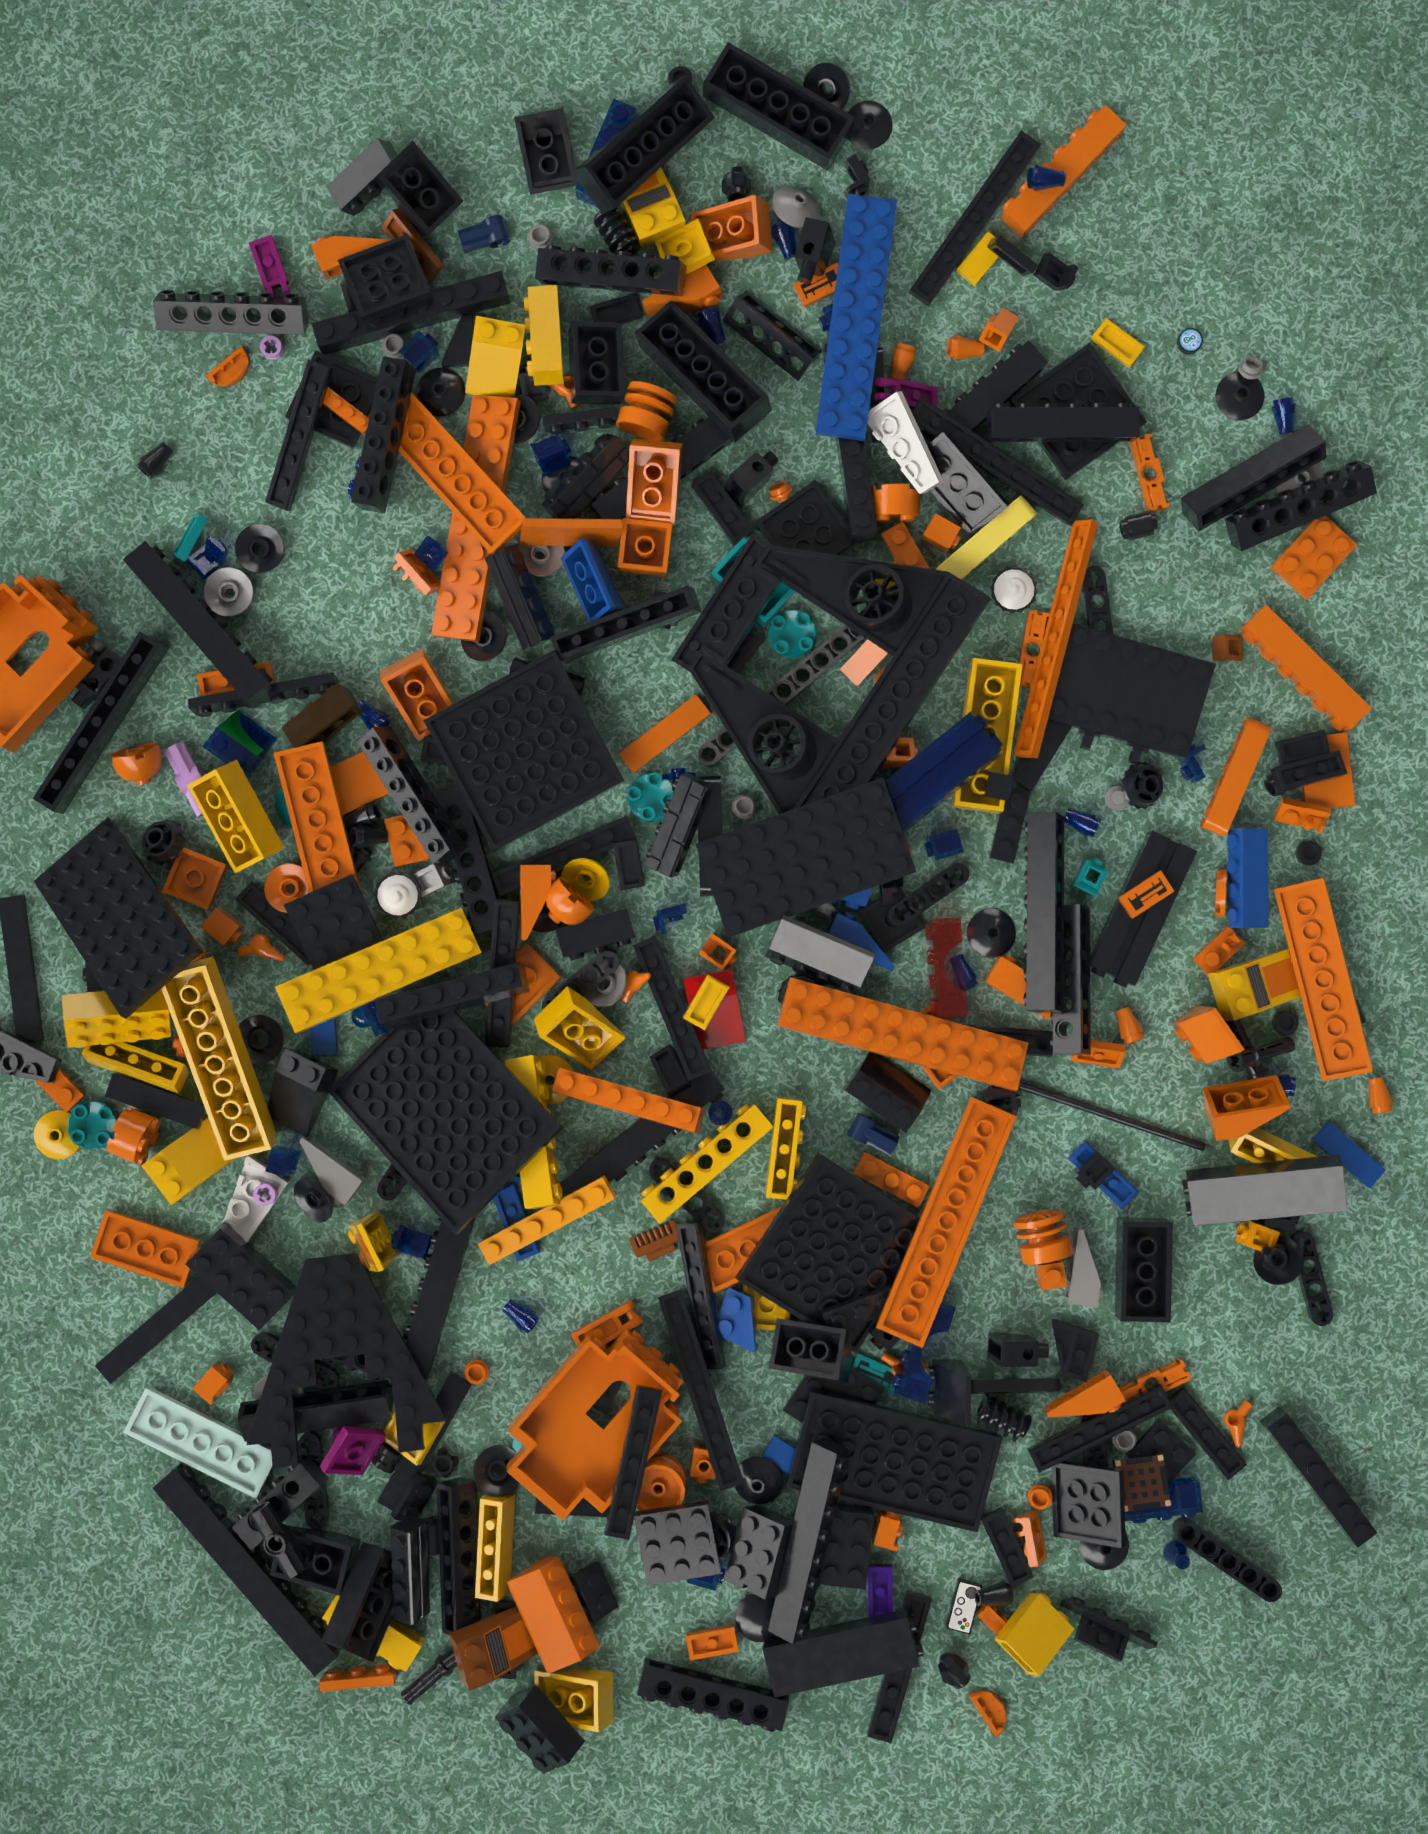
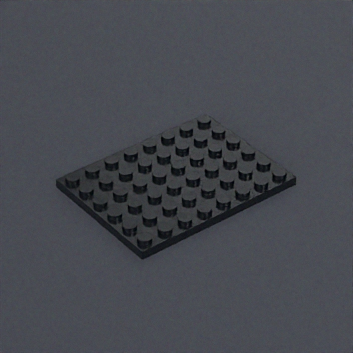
[329,1011,563,1234]

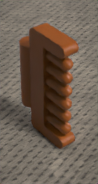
[629,1220,679,1262]

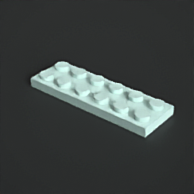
[123,1386,272,1498]

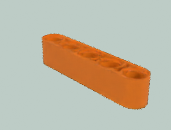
[1200,717,1271,837]

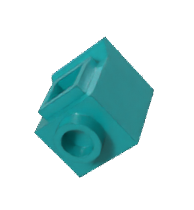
[1070,858,1109,897]

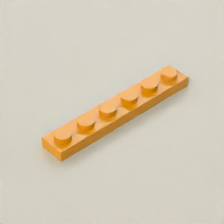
[478,1175,617,1265]

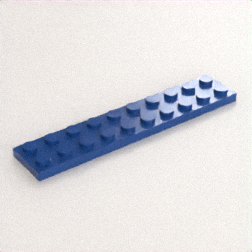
[815,194,897,441]

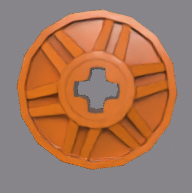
[616,381,678,441]
[1013,1210,1074,1265]

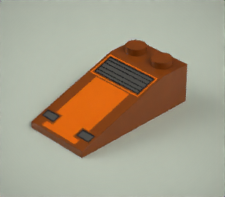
[449,1606,538,1691]

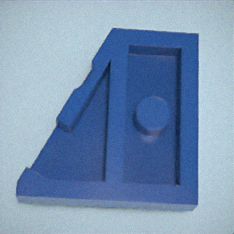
[718,1286,758,1353]

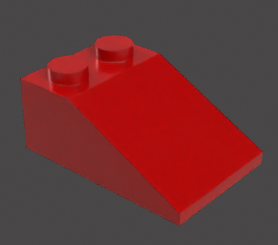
[684,969,746,1049]

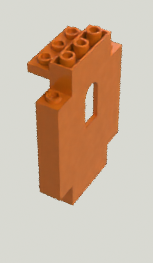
[0,574,99,753]
[506,1328,684,1520]

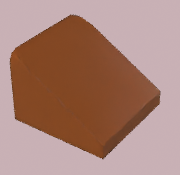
[1212,634,1242,661]

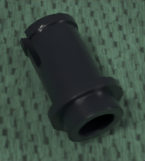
[353,847,372,874]

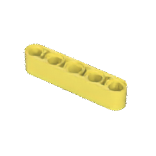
[935,495,1038,580]

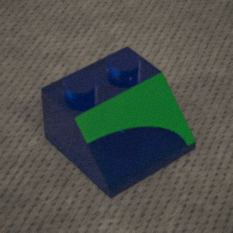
[202,710,277,778]

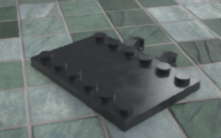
[1048,624,1216,765]

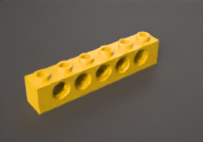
[640,1103,773,1224]

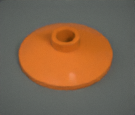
[264,864,309,913]

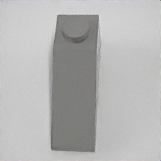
[299,1136,367,1205]
[1064,1226,1103,1308]

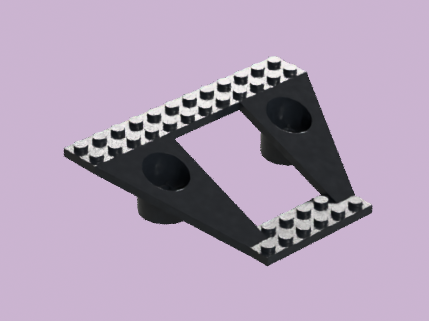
[671,533,991,814]

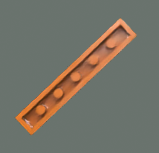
[1001,105,1127,239]
[1240,605,1372,732]
[552,1068,705,1134]

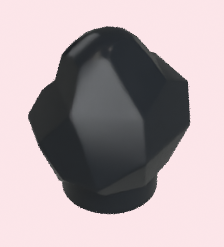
[721,166,751,202]
[938,1653,971,1689]

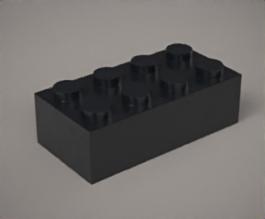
[1115,1217,1173,1323]
[185,1221,297,1330]

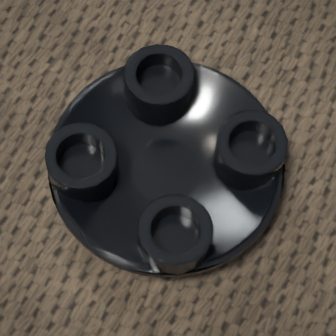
[735,1594,776,1642]

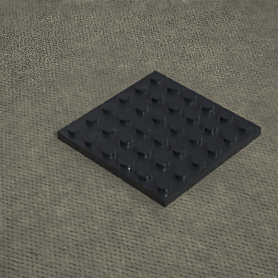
[423,650,625,852]
[735,1152,920,1353]

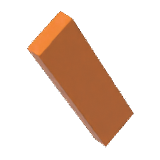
[619,694,711,774]

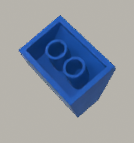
[561,538,625,622]

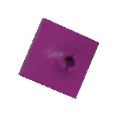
[320,1426,386,1475]

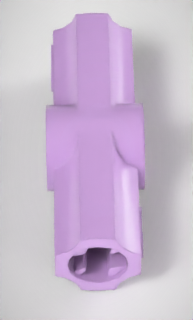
[164,742,203,817]

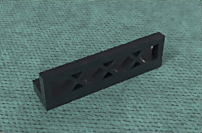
[723,290,822,381]

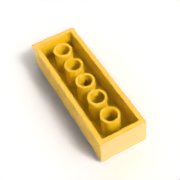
[951,658,1022,814]

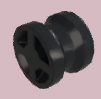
[372,1442,403,1474]

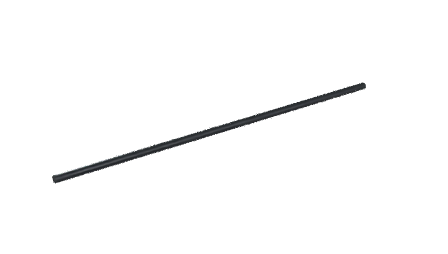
[1018,1081,1206,1151]

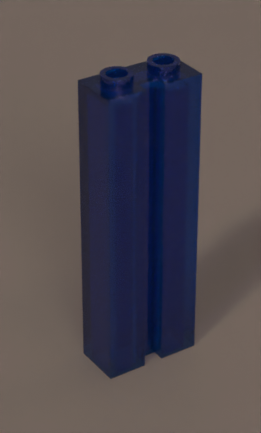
[885,712,1003,834]

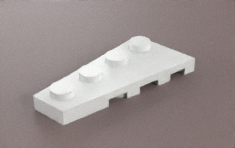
[867,391,944,494]
[222,1155,289,1242]

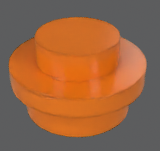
[769,481,793,502]
[464,1359,489,1385]
[1028,1484,1053,1510]

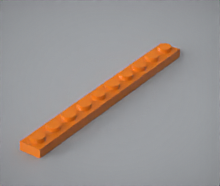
[1013,519,1098,758]

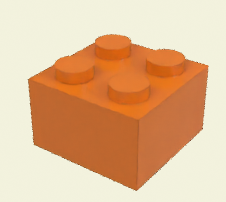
[618,518,673,578]

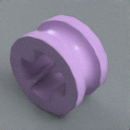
[260,336,284,360]
[253,1182,278,1206]

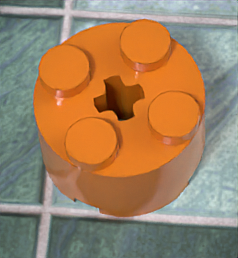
[871,484,920,523]
[107,1107,161,1166]

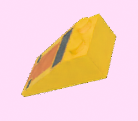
[622,167,686,249]
[1208,948,1301,1021]
[348,1210,400,1272]

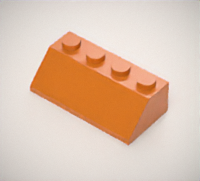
[506,1556,600,1673]

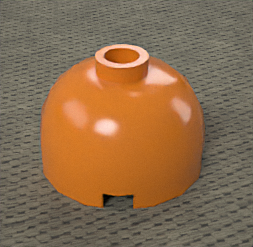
[110,743,163,785]
[546,877,595,925]

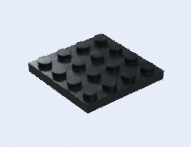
[1009,343,1147,481]

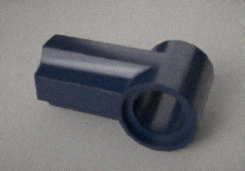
[458,215,510,253]
[847,1113,900,1155]

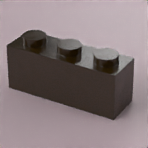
[281,683,364,748]

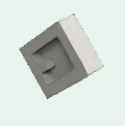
[411,862,456,897]

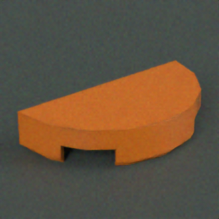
[205,345,249,387]
[1215,869,1227,918]
[968,1690,1007,1737]

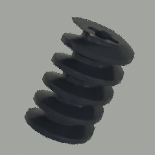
[594,206,641,256]
[976,1393,1032,1442]

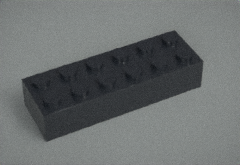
[703,42,855,171]
[573,75,715,214]
[634,300,772,443]

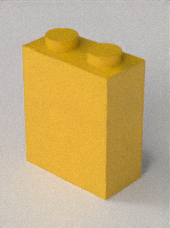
[994,1593,1074,1676]

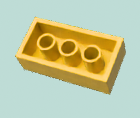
[187,760,284,873]
[62,989,171,1048]

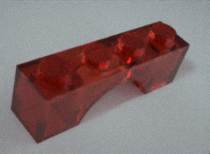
[925,917,967,1019]

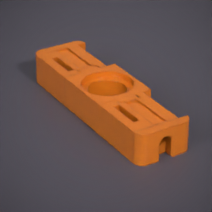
[1130,434,1170,513]
[1018,610,1050,688]
[1119,1358,1191,1400]

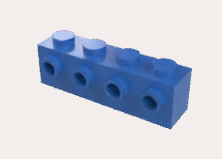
[1227,828,1269,928]

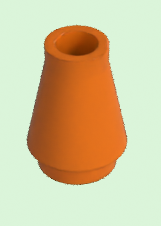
[946,335,984,360]
[890,343,917,380]
[1116,1007,1145,1045]
[1368,1077,1394,1114]

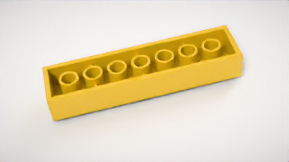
[275,908,481,1034]
[161,956,278,1161]

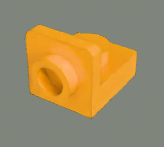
[1235,1220,1280,1251]

